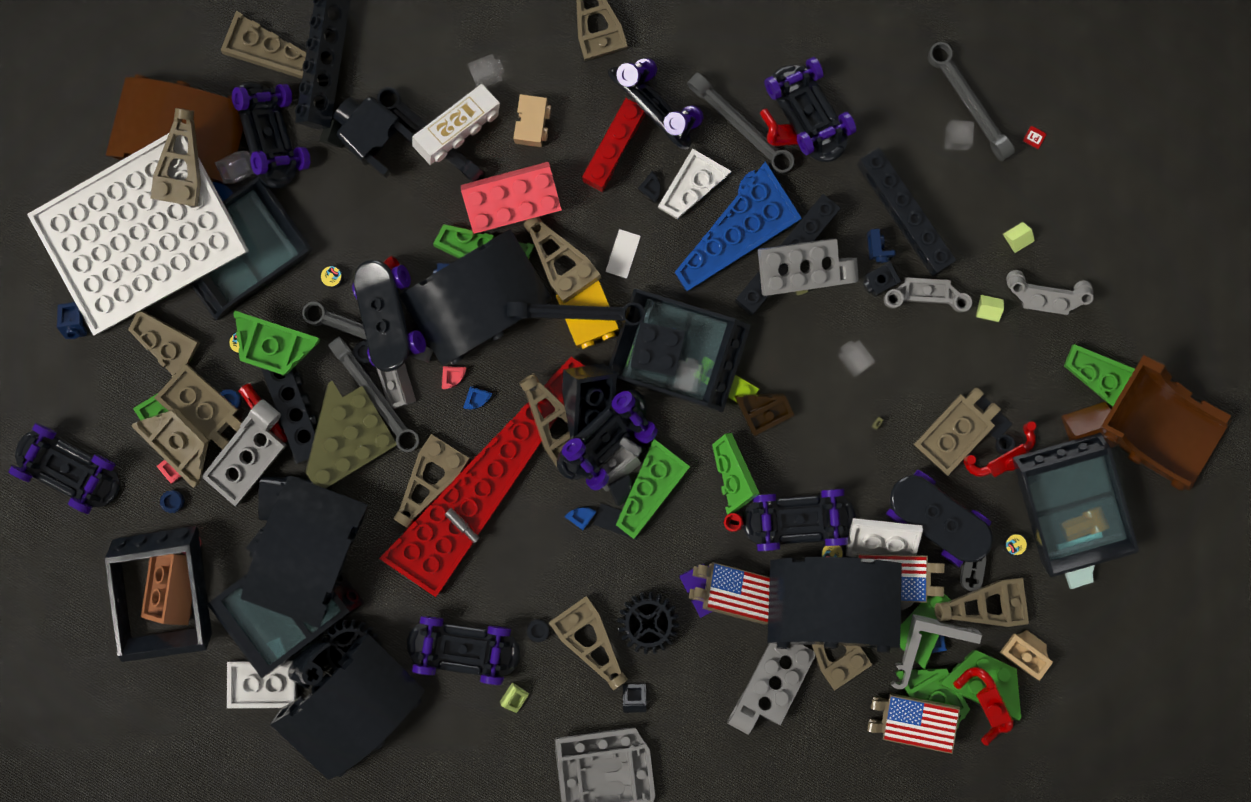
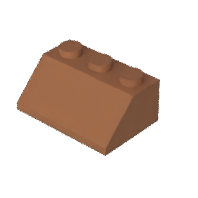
[141,553,192,625]

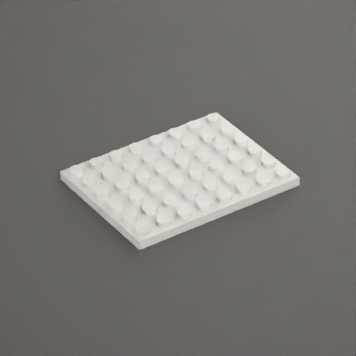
[27,133,249,336]

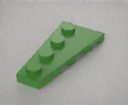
[433,224,535,259]
[616,439,690,539]

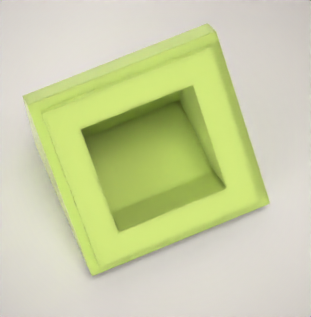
[1003,222,1035,253]
[976,295,1004,322]
[500,682,529,713]

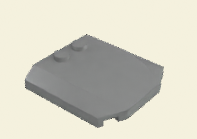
[555,727,655,802]

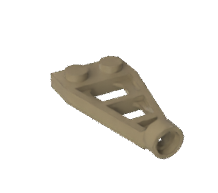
[576,0,628,61]
[150,108,201,207]
[524,217,601,304]
[519,374,571,467]
[393,434,470,528]
[935,578,1029,627]
[549,596,628,690]
[811,645,872,691]

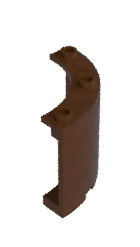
[106,74,243,184]
[1101,355,1231,491]

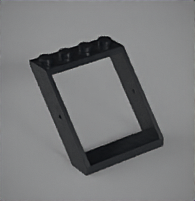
[105,526,212,662]

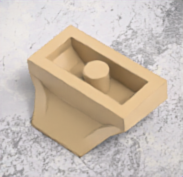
[1000,630,1053,681]

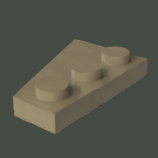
[128,310,200,378]

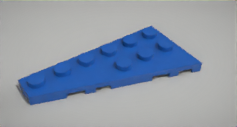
[675,161,802,292]

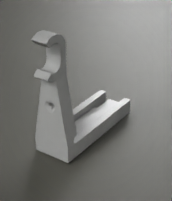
[890,614,982,689]

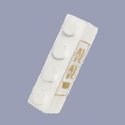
[412,84,500,165]

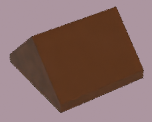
[1061,402,1117,448]

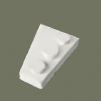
[658,148,731,219]

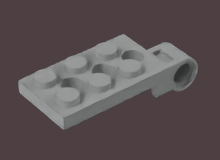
[758,239,859,296]
[201,399,287,506]
[727,643,816,735]

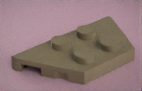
[131,408,209,488]

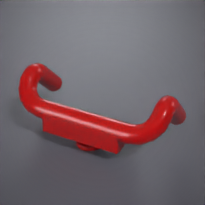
[760,109,798,146]
[963,421,1036,478]
[953,667,1014,746]

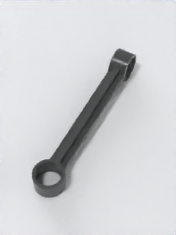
[928,42,1015,161]
[687,72,794,175]
[302,302,433,363]
[328,336,420,452]

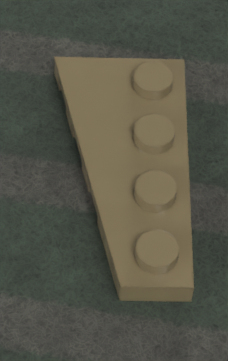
[221,11,306,79]

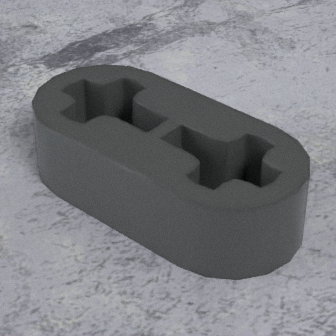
[960,556,986,591]

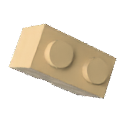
[513,94,551,147]

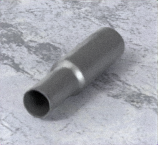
[445,508,480,543]

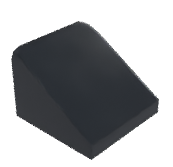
[623,684,646,713]

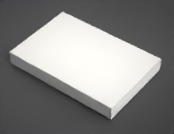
[846,518,923,557]
[227,661,298,708]

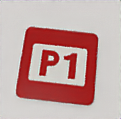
[1023,126,1046,149]

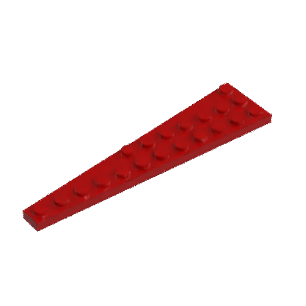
[379,357,585,597]

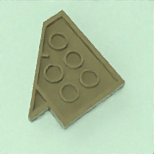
[305,381,397,488]

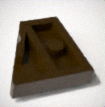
[734,394,795,436]

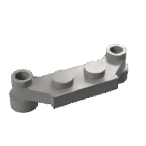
[1006,270,1094,315]
[884,278,972,312]

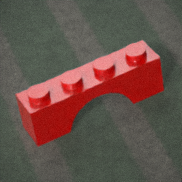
[582,98,646,193]

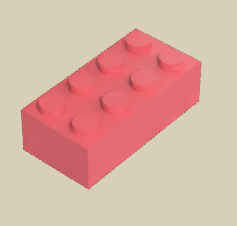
[461,162,562,234]

